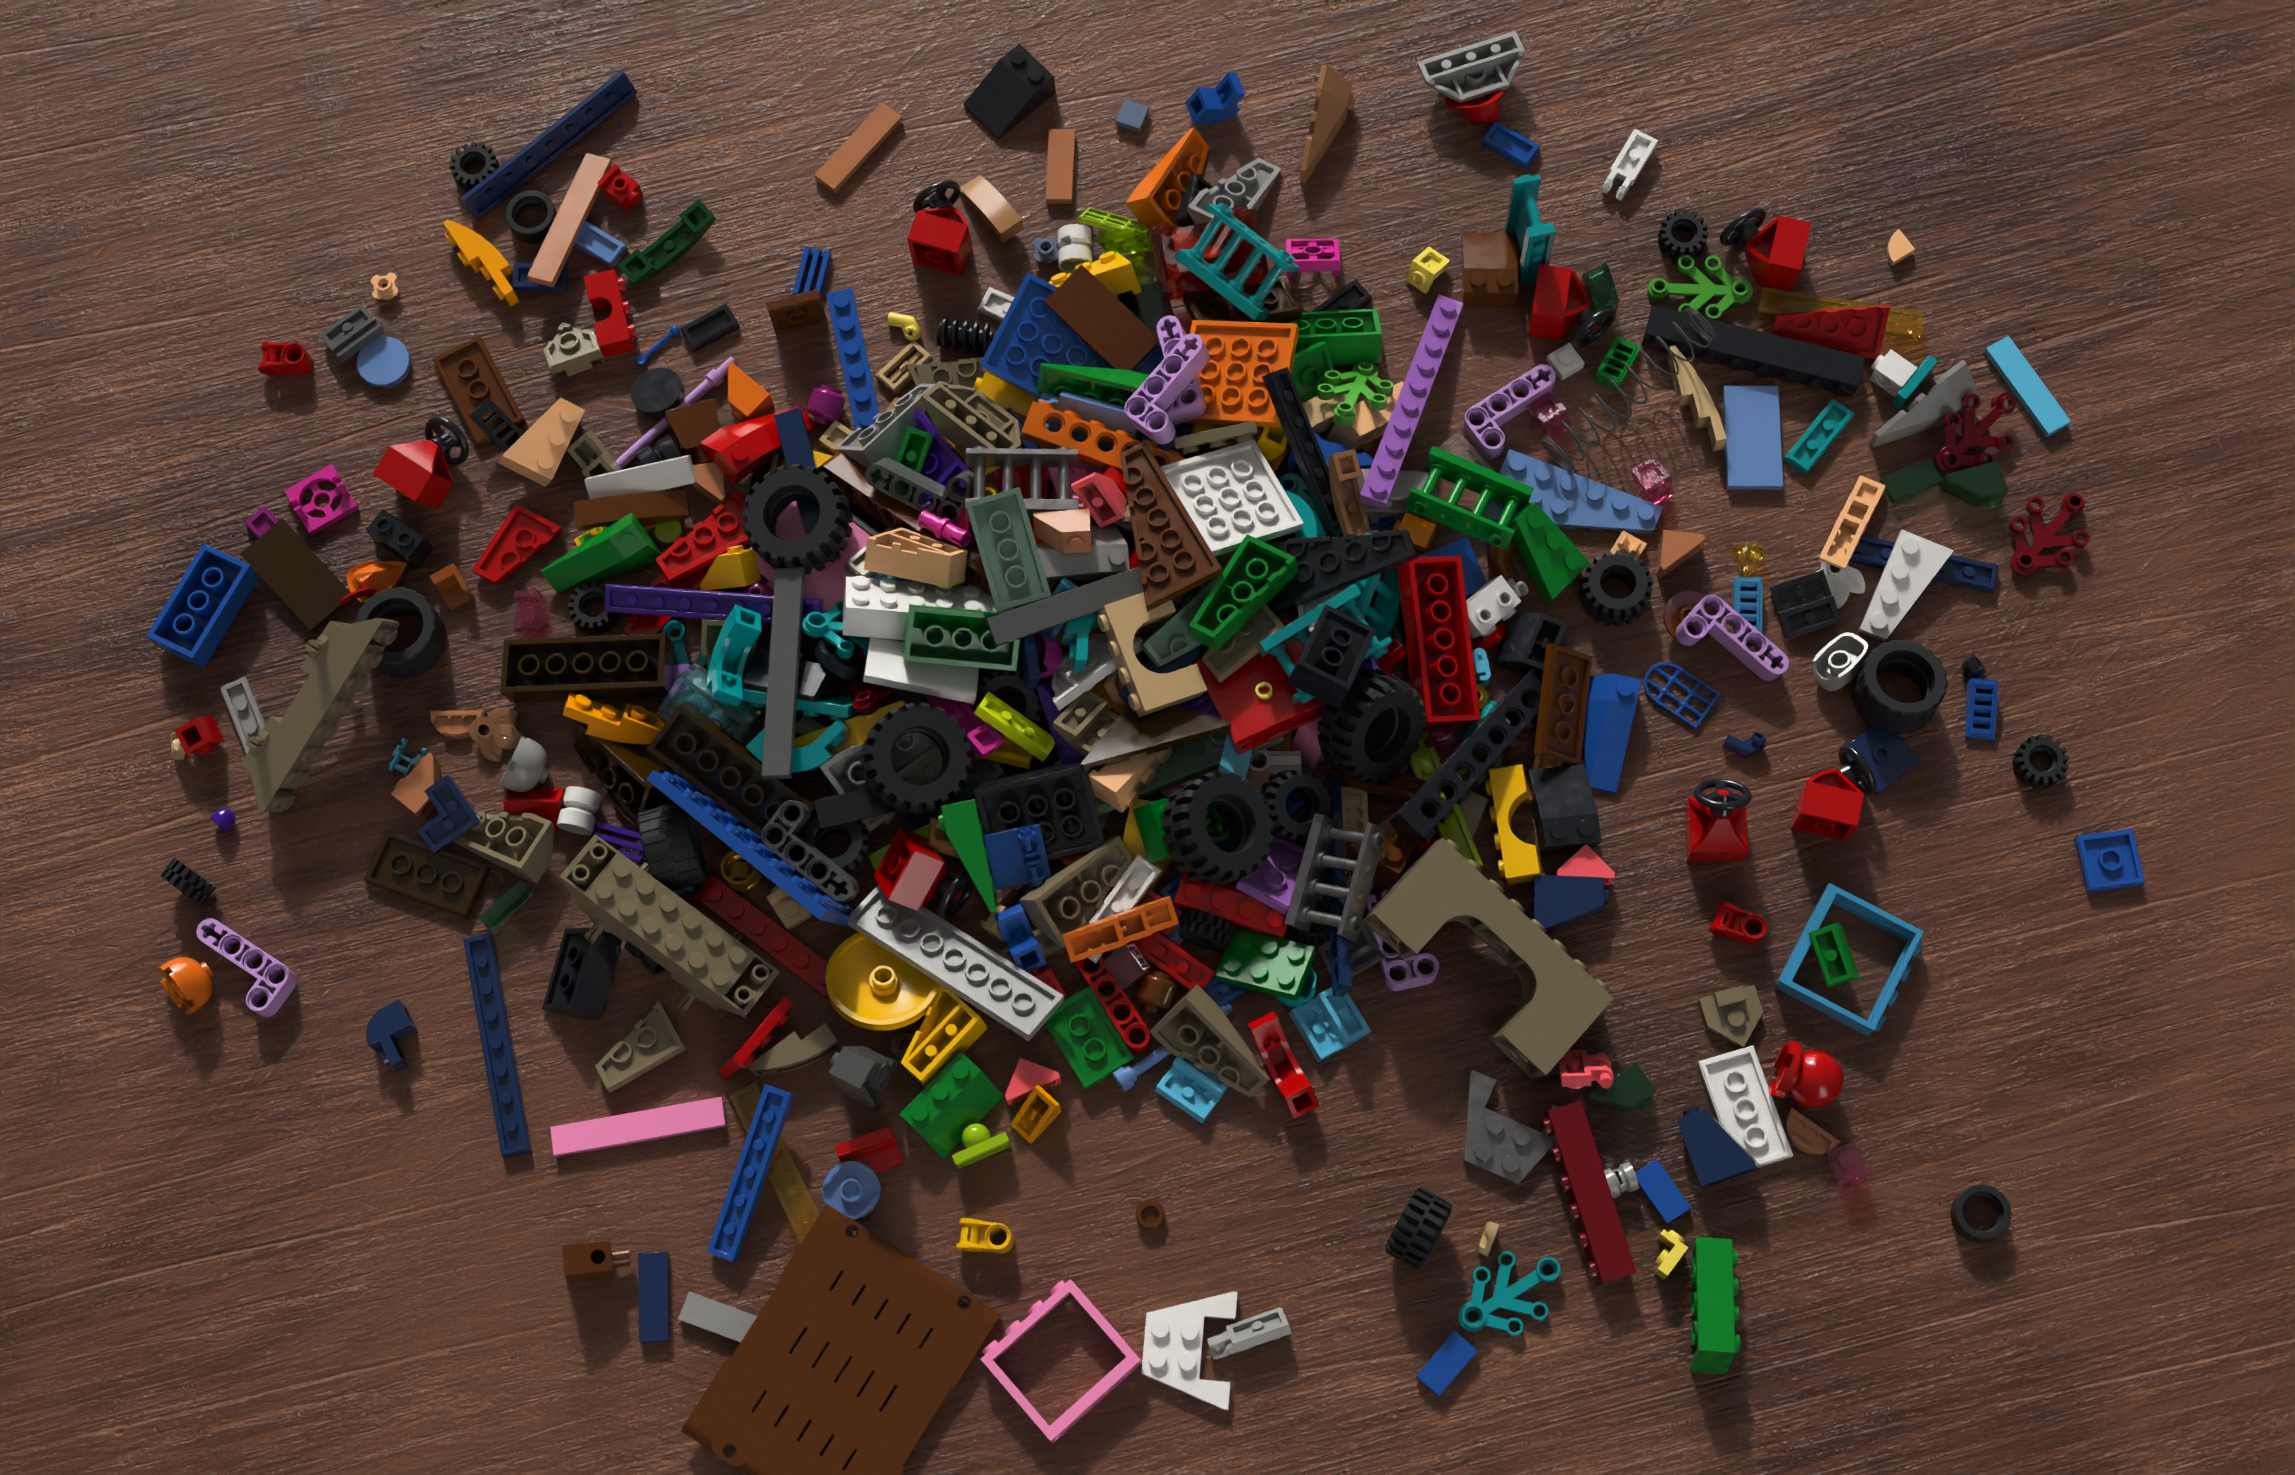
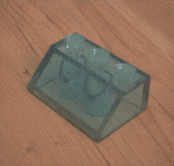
[656,662,762,742]

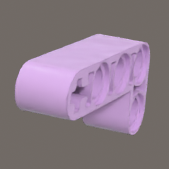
[1157,315,1206,427]
[1124,334,1210,444]
[1463,364,1556,460]
[1675,595,1789,681]
[1365,883,1439,991]
[196,918,297,1017]

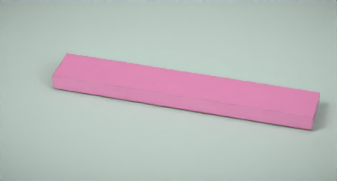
[550,1097,727,1157]

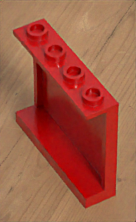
[1192,616,1327,756]

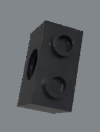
[366,509,433,570]

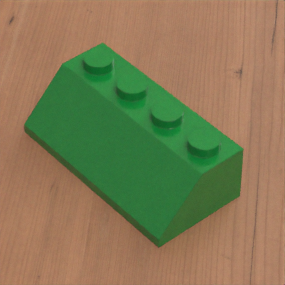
[1273,309,1382,367]
[902,604,1020,671]

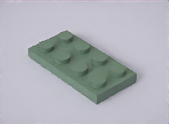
[965,487,1051,612]

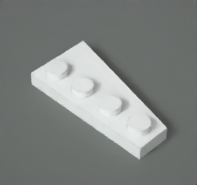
[1858,529,1954,642]

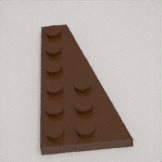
[1120,442,1223,612]

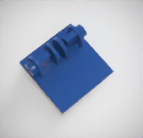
[984,824,1051,890]

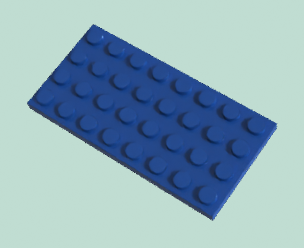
[979,272,1194,452]
[646,770,854,927]

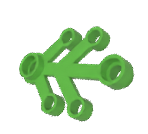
[1647,255,1753,321]
[1317,362,1394,427]

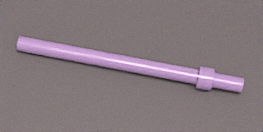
[616,357,738,469]

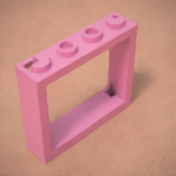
[981,1279,1142,1444]

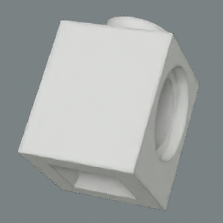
[1870,349,1917,397]

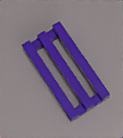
[591,821,645,864]

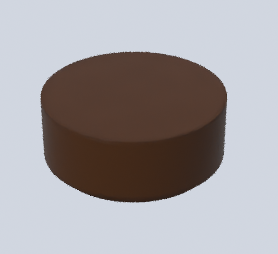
[1136,1200,1165,1231]

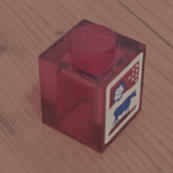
[1103,942,1153,990]

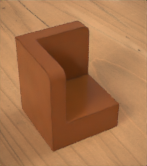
[430,563,475,611]

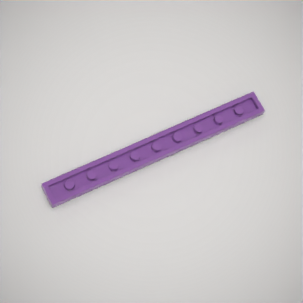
[1358,295,1464,510]

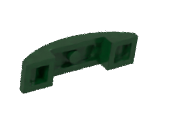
[618,199,716,285]

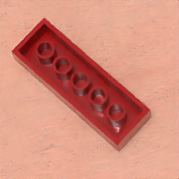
[1397,556,1481,729]

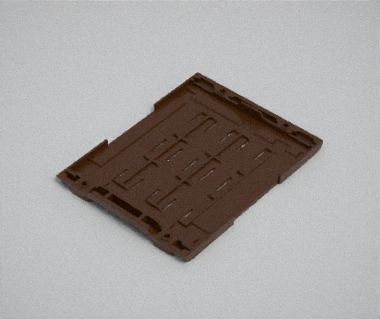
[681,1205,1001,1475]

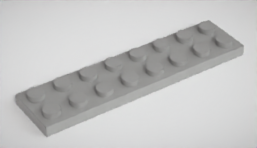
[847,884,1064,1041]

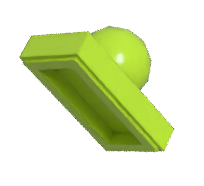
[952,1123,1011,1169]

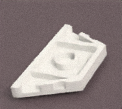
[1052,633,1143,711]

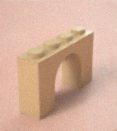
[1097,592,1207,717]

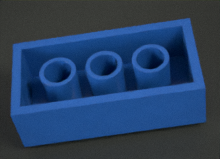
[146,543,260,669]

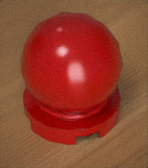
[1769,1039,1844,1109]

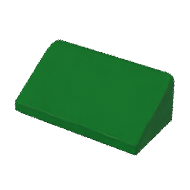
[896,426,934,484]
[1809,923,1860,988]

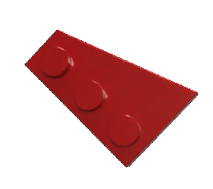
[472,504,563,586]
[716,996,793,1080]

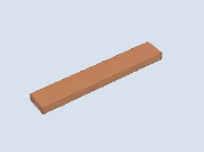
[527,153,612,287]

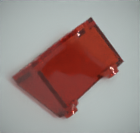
[1149,206,1269,301]

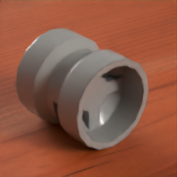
[1604,1162,1639,1198]

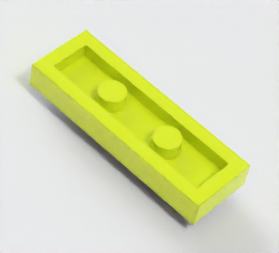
[974,691,1055,762]

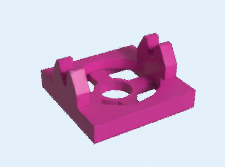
[1286,238,1340,277]
[284,464,359,536]

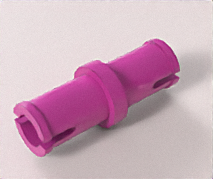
[917,510,971,548]

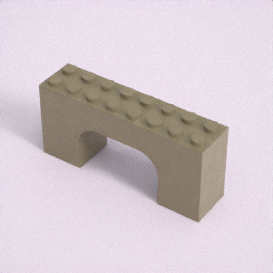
[1362,838,1614,1078]

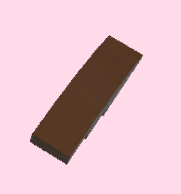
[573,490,691,531]

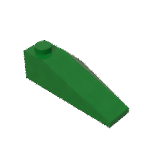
[541,512,662,593]

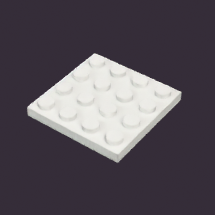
[1160,440,1304,556]

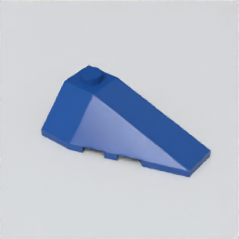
[1583,674,1641,794]

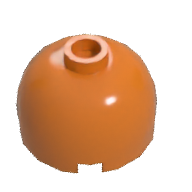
[157,957,213,1015]

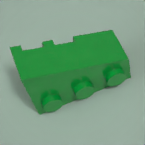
[1508,502,1590,604]

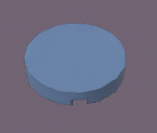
[357,337,411,388]
[823,1161,881,1220]

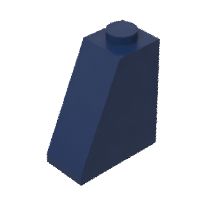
[1532,875,1609,934]
[1677,1107,1761,1188]

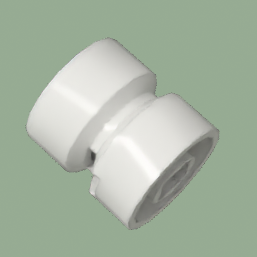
[1058,224,1093,273]
[556,786,602,835]

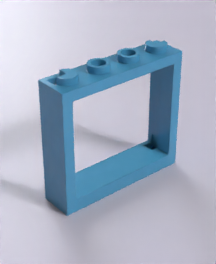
[1774,883,1924,1037]

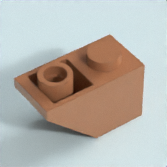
[391,752,441,822]

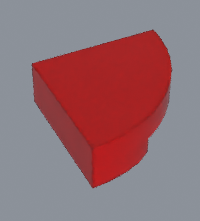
[1474,622,1507,651]

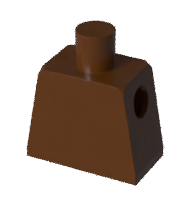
[665,398,719,464]
[562,1241,631,1284]

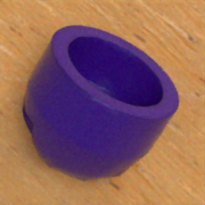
[210,808,236,833]

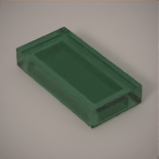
[1880,457,1943,504]
[478,880,534,931]

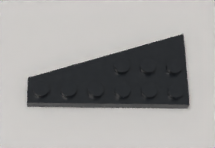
[1264,530,1418,615]

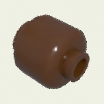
[1136,970,1177,1015]

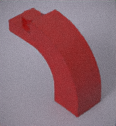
[1248,1011,1319,1119]

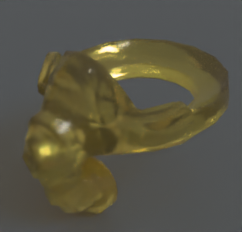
[1731,541,1767,577]

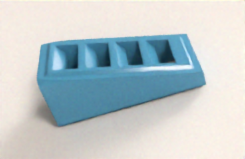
[1732,577,1763,634]

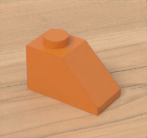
[728,362,774,423]

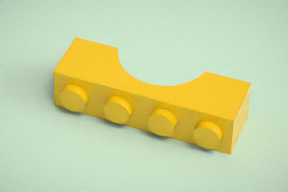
[1485,764,1542,885]

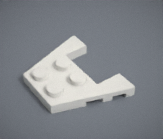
[1141,1292,1237,1411]

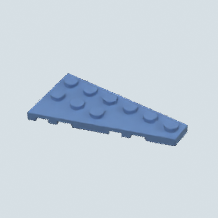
[1482,449,1663,535]

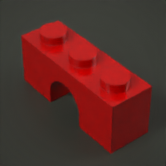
[584,269,637,358]

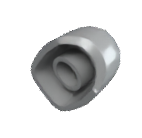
[1812,632,1869,691]

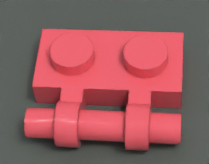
[1558,1050,1614,1089]

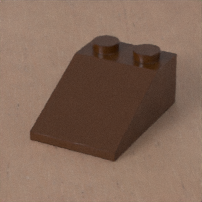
[1462,232,1518,308]

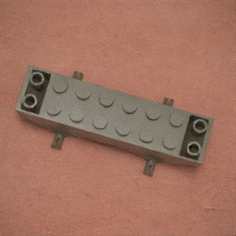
[241,618,400,812]
[559,834,780,1017]

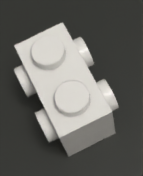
[1466,575,1521,639]

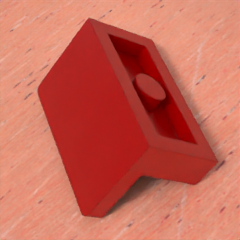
[503,788,565,831]
[835,1126,903,1173]

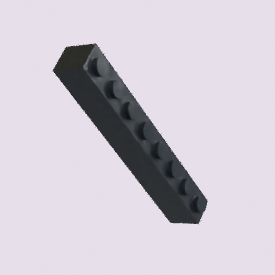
[1642,305,1865,397]

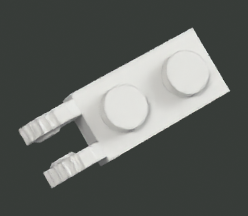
[1601,129,1658,201]

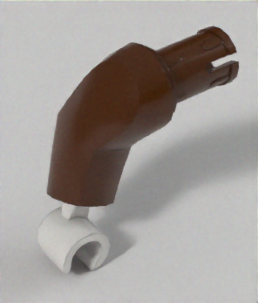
[1487,519,1529,597]

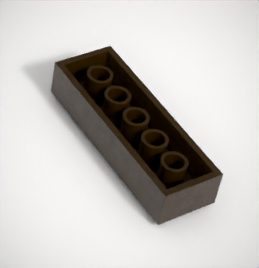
[500,633,675,703]
[647,702,815,844]

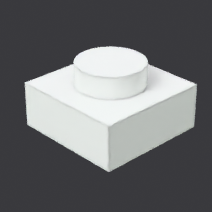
[1546,342,1585,381]

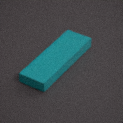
[1783,398,1855,476]

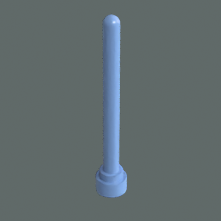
[1112,1003,1233,1092]

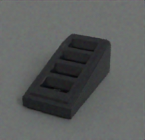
[1174,173,1213,231]
[469,397,524,454]

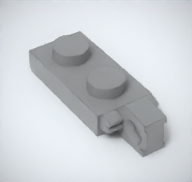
[1207,1307,1292,1359]

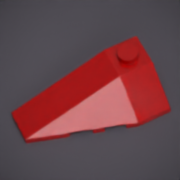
[699,405,817,485]

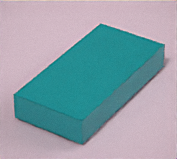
[1893,356,1938,411]

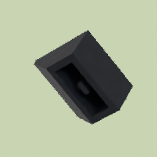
[1493,613,1568,677]

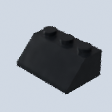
[742,646,841,702]
[542,927,622,1020]

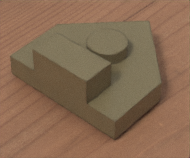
[544,322,603,377]
[1698,985,1763,1048]

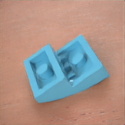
[1289,987,1371,1062]
[1155,1055,1229,1123]

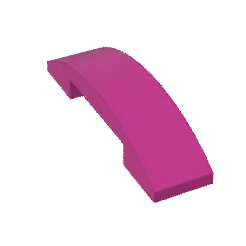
[924,694,1005,758]

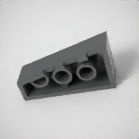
[828,1046,901,1111]

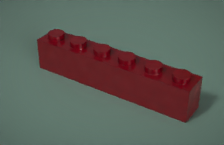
[1541,1101,1637,1285]

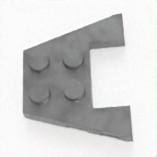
[1463,1070,1557,1186]

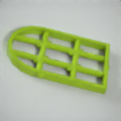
[1078,207,1150,237]

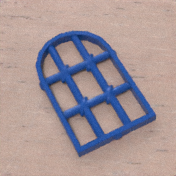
[1643,662,1720,730]

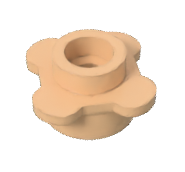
[371,273,399,300]

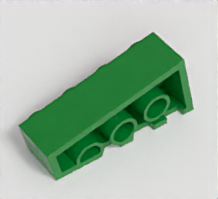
[1189,534,1299,651]
[1690,1237,1740,1374]

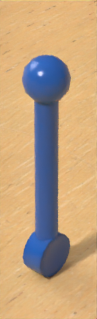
[636,326,680,366]

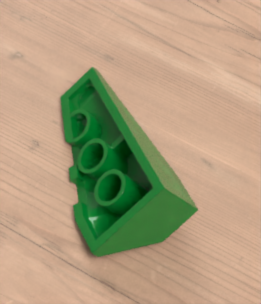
[1037,363,1149,438]
[938,799,1000,915]

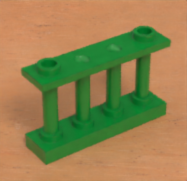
[1405,446,1534,551]

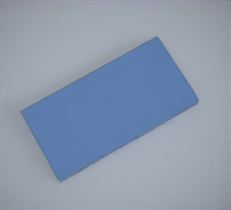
[1722,386,1783,490]

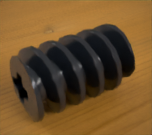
[936,315,995,355]

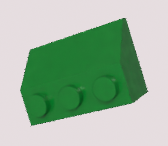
[900,1051,1005,1159]

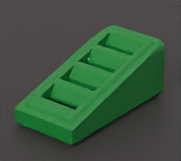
[1594,336,1641,392]

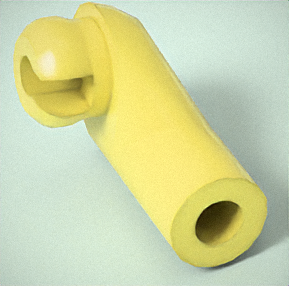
[887,312,921,341]

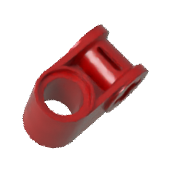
[258,342,314,376]
[1708,902,1767,946]

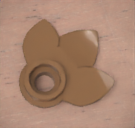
[469,708,522,762]

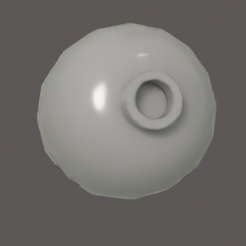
[499,735,550,792]

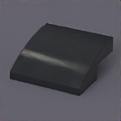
[1769,570,1842,639]

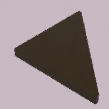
[1080,705,1232,772]

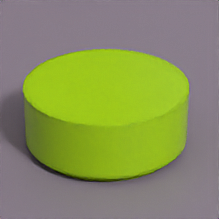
[654,520,683,546]

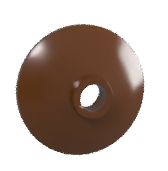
[1663,590,1713,645]

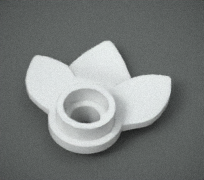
[1816,561,1865,609]

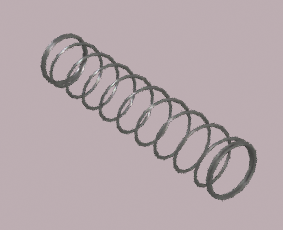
[1541,308,1717,472]

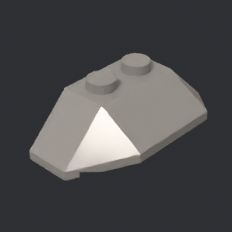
[1417,31,1525,103]

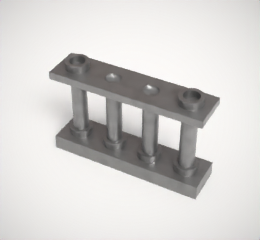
[965,446,1078,522]
[1285,813,1386,942]

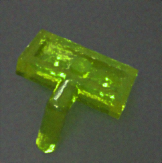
[1095,227,1154,279]

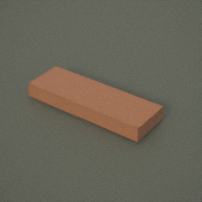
[1046,129,1075,204]

